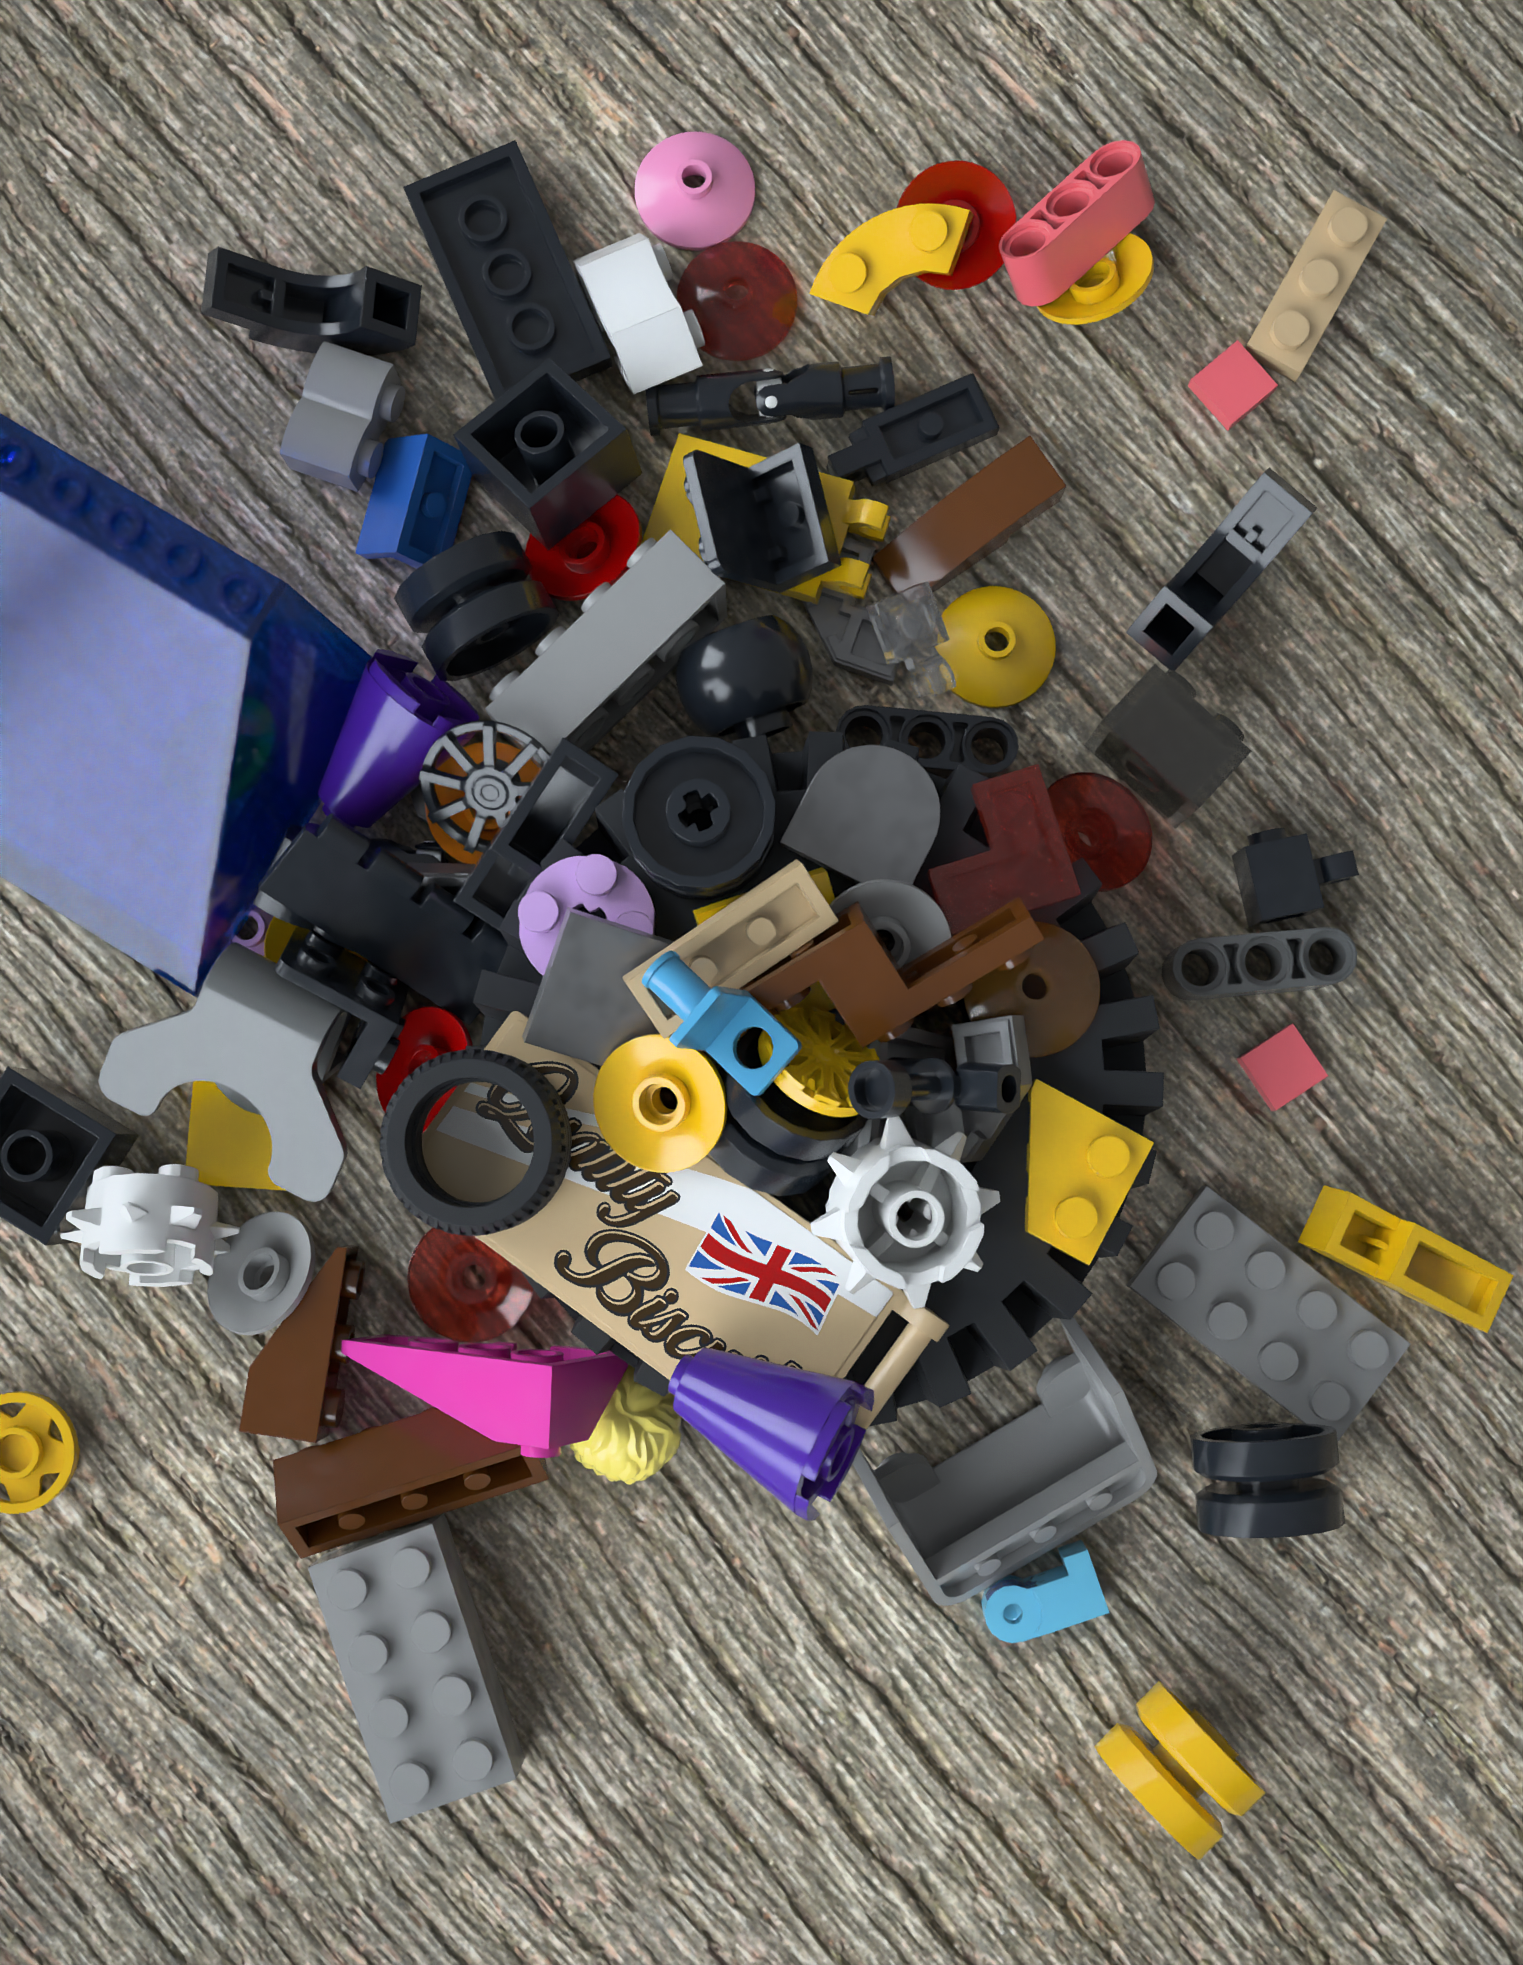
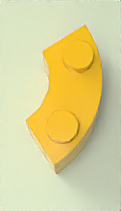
[809,204,973,316]

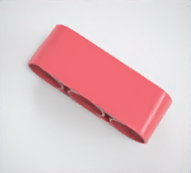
[999,140,1155,307]

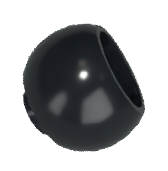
[676,615,813,740]

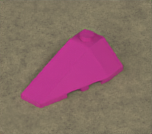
[341,1334,628,1458]

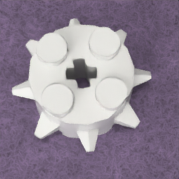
[810,1116,1000,1309]
[60,1164,240,1287]

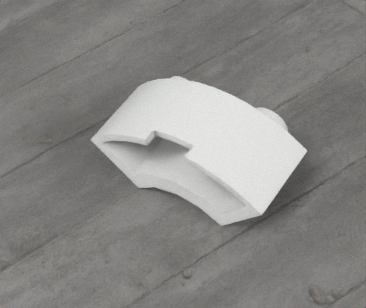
[572,233,705,394]

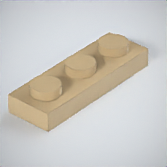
[1245,190,1388,382]
[622,859,839,1039]

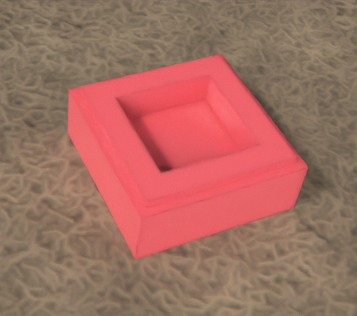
[1188,340,1278,431]
[1237,1023,1328,1111]

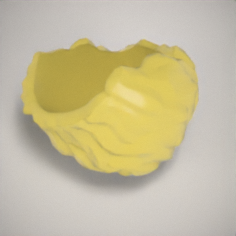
[570,1364,682,1485]

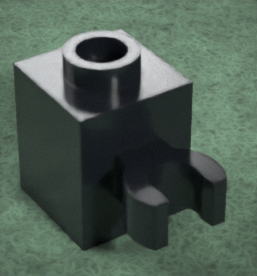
[1232,828,1359,928]

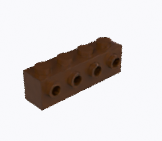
[273,1407,549,1559]

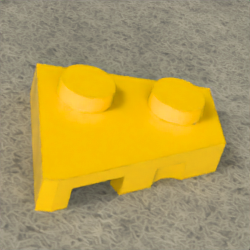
[1025,1079,1154,1265]

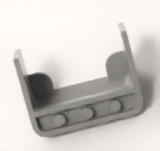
[852,1317,1157,1606]

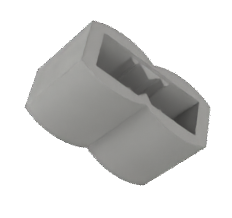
[280,341,405,492]

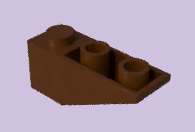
[239,1245,365,1443]

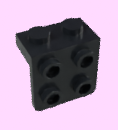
[683,443,842,593]
[274,926,409,1089]

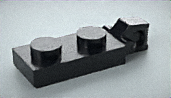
[826,373,1000,487]

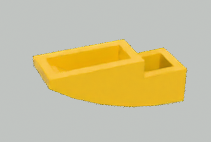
[1298,1185,1514,1333]

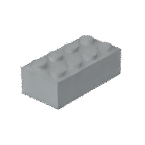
[485,529,728,768]
[308,1513,525,1824]

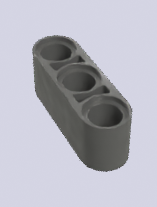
[1161,927,1357,1001]

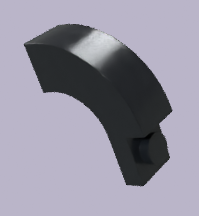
[201,246,422,356]
[1126,467,1317,673]

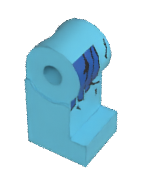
[981,1540,1110,1643]

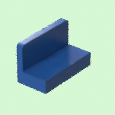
[356,434,472,569]

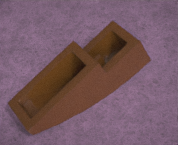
[872,436,1066,610]

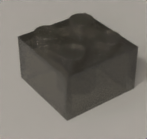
[1084,664,1252,829]

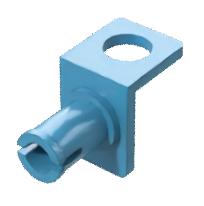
[642,950,802,1096]

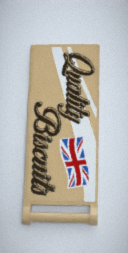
[422,1011,950,1430]

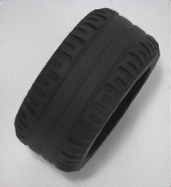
[380,1049,572,1236]

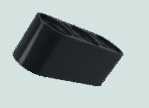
[836,705,1019,784]

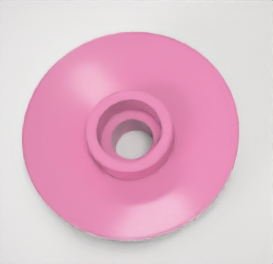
[635,132,755,251]

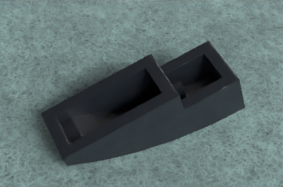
[454,737,619,931]

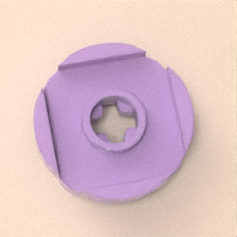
[518,854,656,976]

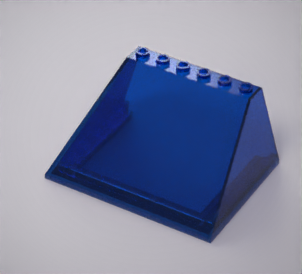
[0,413,372,998]

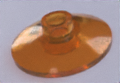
[964,921,1100,1057]

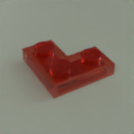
[927,764,1081,937]

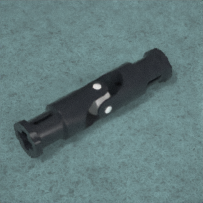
[645,356,895,436]

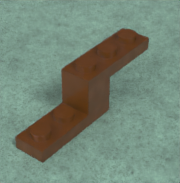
[697,897,1045,1052]

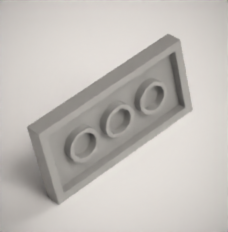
[1126,1186,1411,1442]

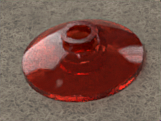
[676,241,798,361]
[1035,772,1152,892]
[407,1228,534,1343]

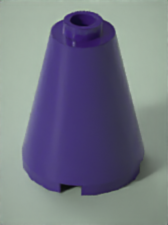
[318,649,480,828]
[668,1347,874,1521]

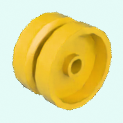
[1094,1681,1266,1860]

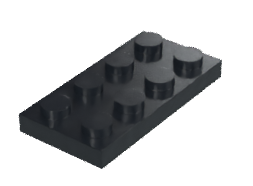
[403,140,613,401]

